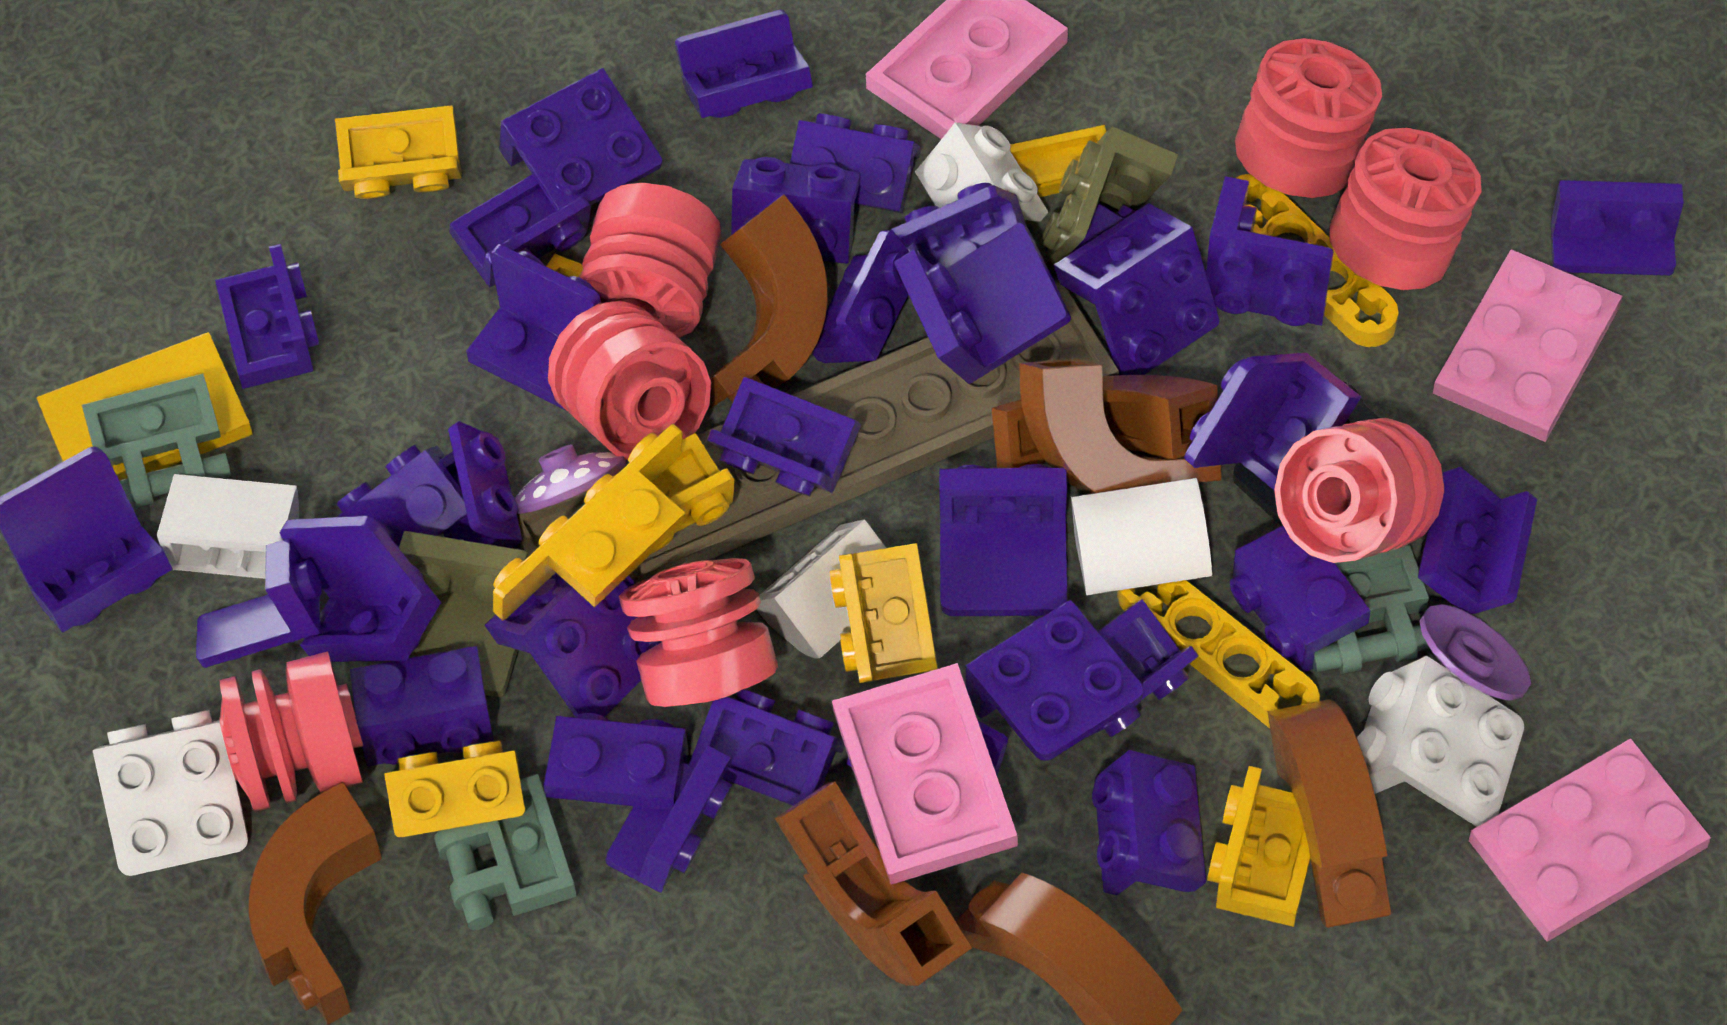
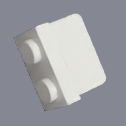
[1357,656,1524,827]
[93,710,248,876]

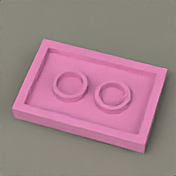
[866,0,1068,139]
[1433,250,1622,442]
[832,663,1018,885]
[1469,739,1711,942]

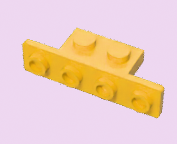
[493,424,685,621]

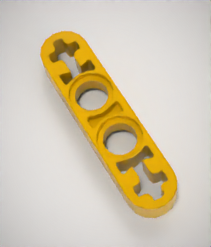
[1236,174,1399,347]
[1117,580,1320,728]

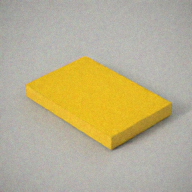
[36,332,253,480]

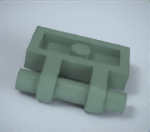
[82,374,231,508]
[1313,545,1430,674]
[434,774,577,930]

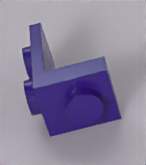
[196,538,322,668]

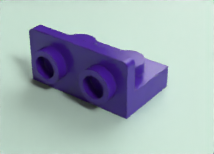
[1551,180,1683,276]
[812,230,909,363]
[689,689,845,806]

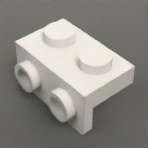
[915,122,1048,222]

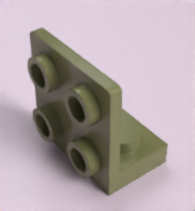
[1040,126,1178,271]
[382,531,529,697]

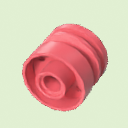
[1235,38,1382,198]
[1330,128,1482,290]
[579,183,721,338]
[548,301,711,460]
[1274,418,1444,563]
[619,558,778,707]
[219,651,363,812]

